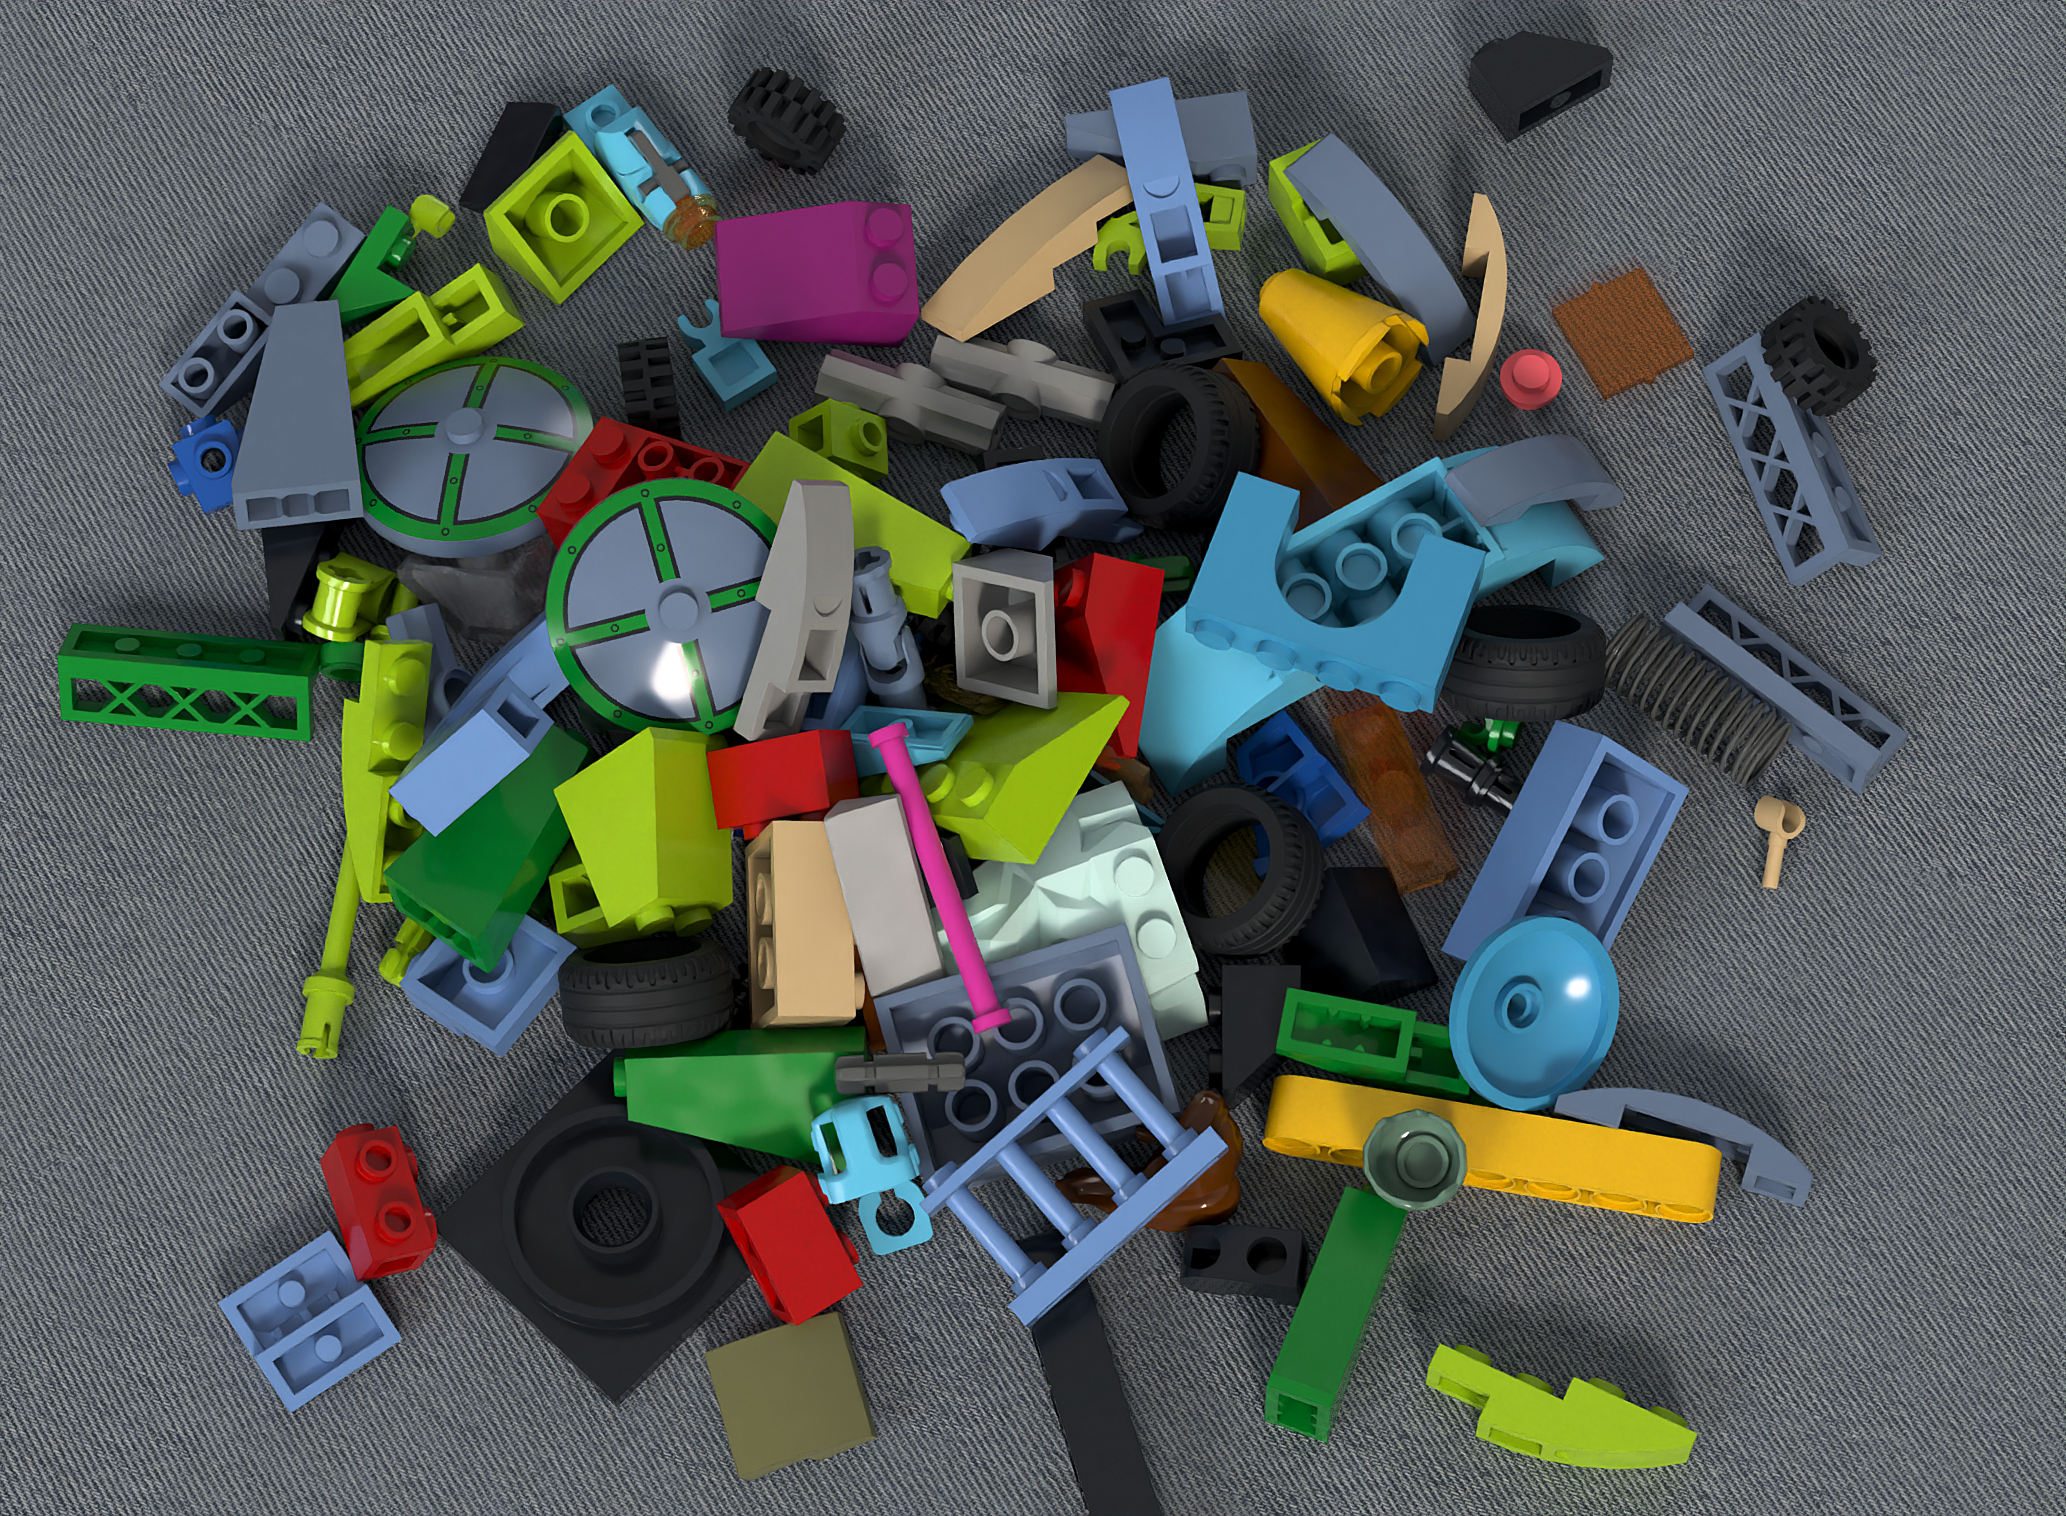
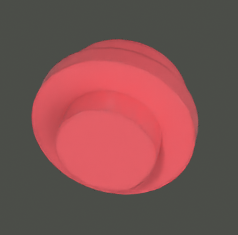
[1499,349,1562,410]

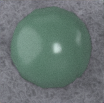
[1363,1109,1468,1211]

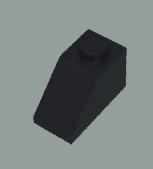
[1468,30,1614,143]

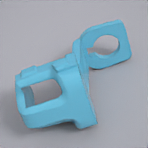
[811,1092,934,1255]

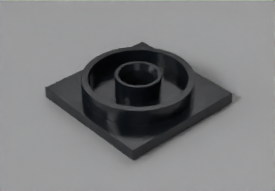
[435,1048,760,1408]

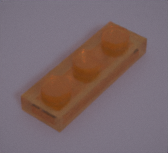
[1330,702,1458,896]

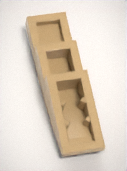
[921,154,1134,343]

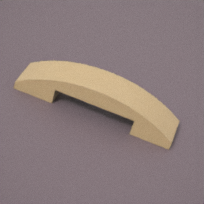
[1432,193,1507,441]

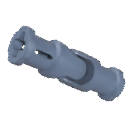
[849,546,937,711]

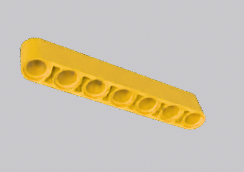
[1262,1075,1722,1223]

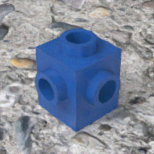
[167,414,245,516]

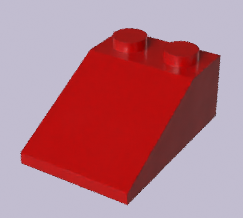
[1053,553,1165,772]

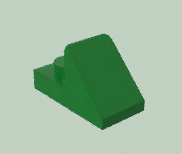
[329,204,417,328]

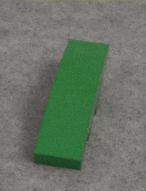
[1275,987,1532,1114]

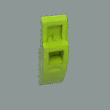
[342,639,433,903]
[1426,1343,1698,1469]

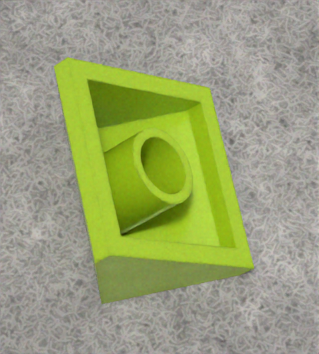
[483,130,645,305]

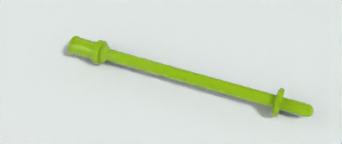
[296,579,420,1059]

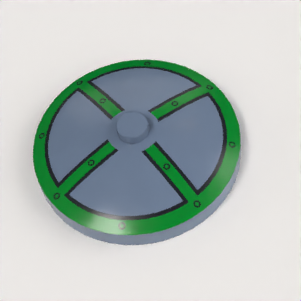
[354,356,595,558]
[545,477,778,735]

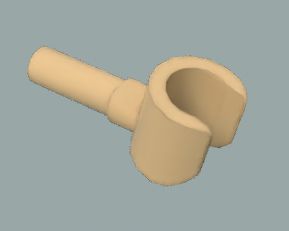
[1754,795,1806,890]

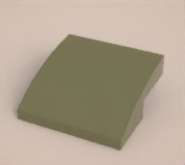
[705,1312,878,1481]

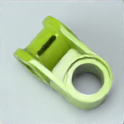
[301,552,403,642]

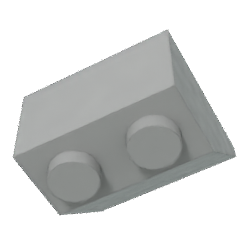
[952,547,1058,709]

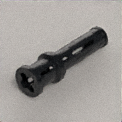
[1419,724,1524,819]

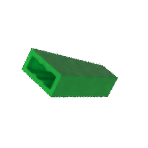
[383,724,595,974]
[614,1026,871,1171]
[1264,1185,1408,1443]

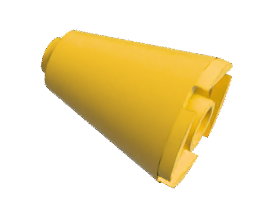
[1259,268,1429,426]

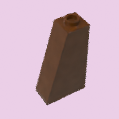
[1188,357,1385,535]

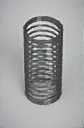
[1605,613,1793,788]

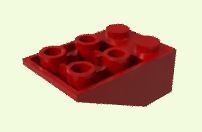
[535,416,752,551]

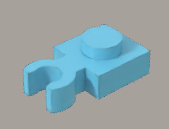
[678,298,778,413]

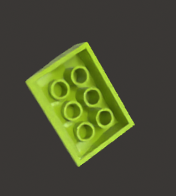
[857,690,1130,865]

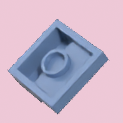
[399,914,579,1058]

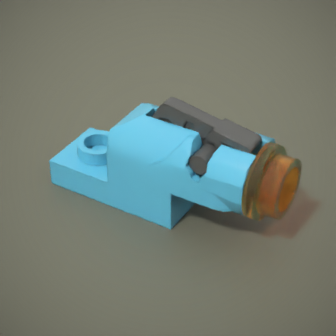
[562,84,722,250]

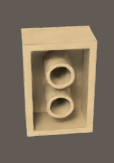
[745,821,865,1030]

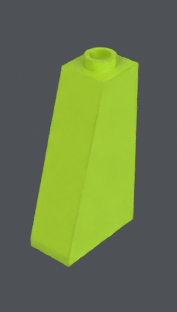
[733,431,973,619]

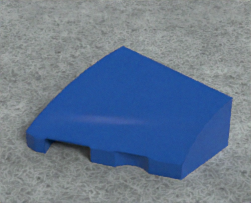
[1236,708,1372,880]

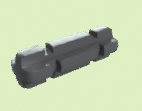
[834,1051,966,1095]

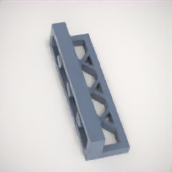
[1702,331,1882,587]
[1659,583,1909,795]

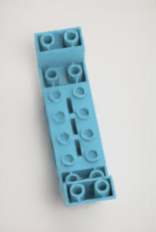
[1138,446,1605,798]

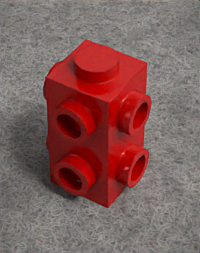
[320,1123,437,1283]

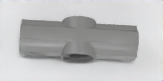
[929,331,1120,430]
[814,349,1008,456]

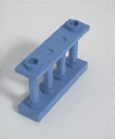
[919,1025,1229,1328]

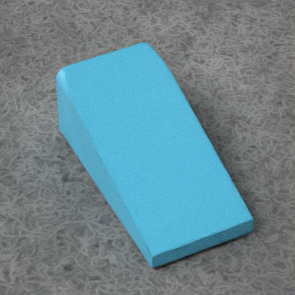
[839,705,974,778]

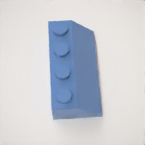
[1441,720,1690,965]

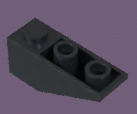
[261,518,357,642]

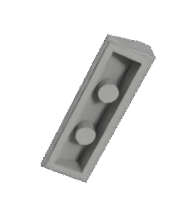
[824,794,948,998]

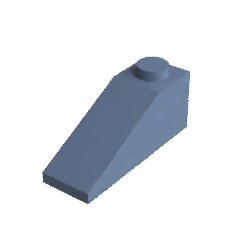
[1065,90,1258,190]

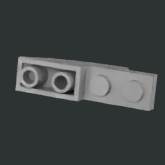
[733,479,854,741]

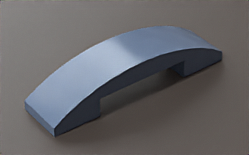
[1283,132,1477,368]
[1443,434,1624,527]
[1553,1087,1814,1208]

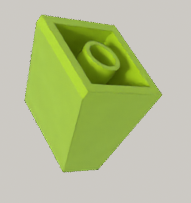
[553,727,733,937]

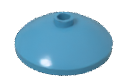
[1449,915,1619,1111]

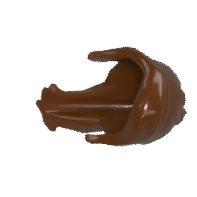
[1055,1089,1244,1232]

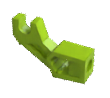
[1092,183,1248,275]

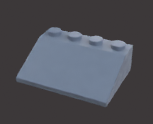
[873,923,1184,1189]

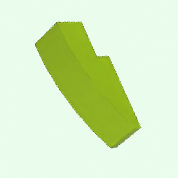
[343,263,526,411]

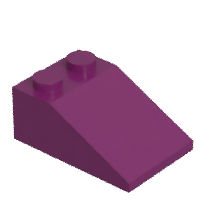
[713,200,920,348]

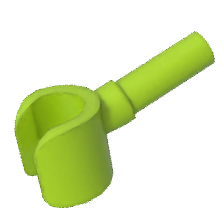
[408,194,456,239]

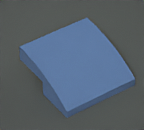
[218,1230,403,1413]

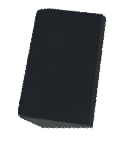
[459,102,564,214]

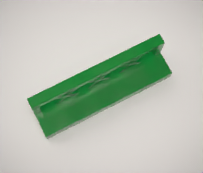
[57,623,321,742]

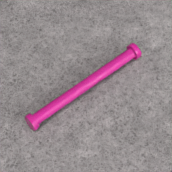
[868,722,1013,1034]

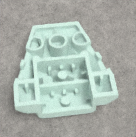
[931,780,1209,1041]

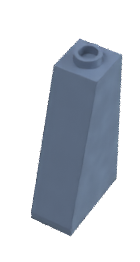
[231,300,364,531]

